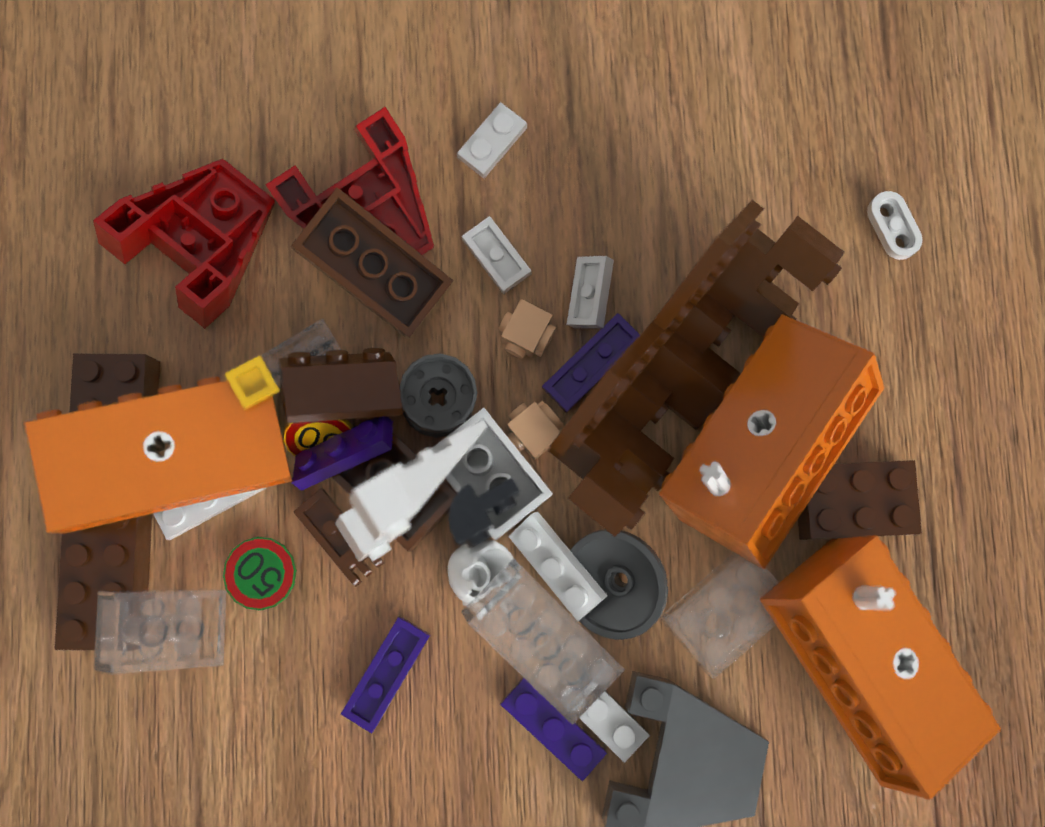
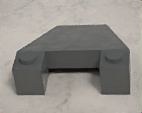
[601,671,769,827]

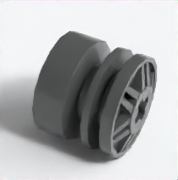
[400,353,477,438]

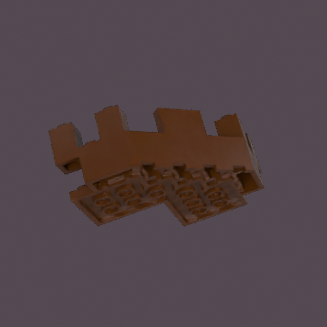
[549,200,845,537]

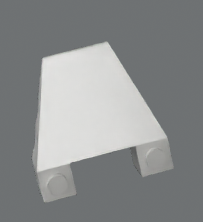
[335,419,488,562]

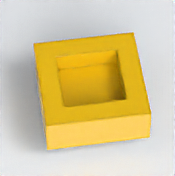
[225,355,280,410]

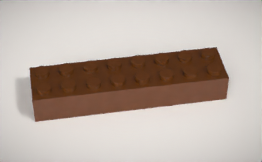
[54,353,160,651]

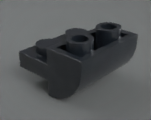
[449,478,520,548]

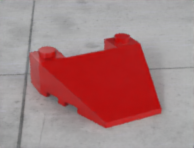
[265,107,434,255]
[93,159,275,329]

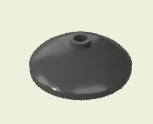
[570,529,668,640]

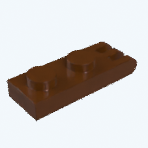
[293,488,384,587]

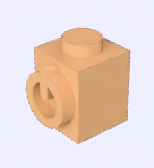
[498,299,557,359]
[507,401,564,461]

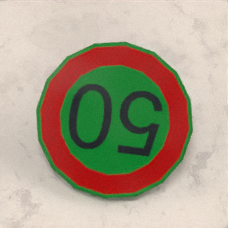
[223,537,297,611]

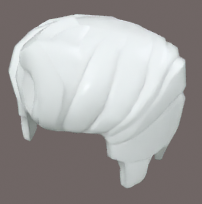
[448,540,515,608]

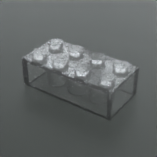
[461,558,625,725]

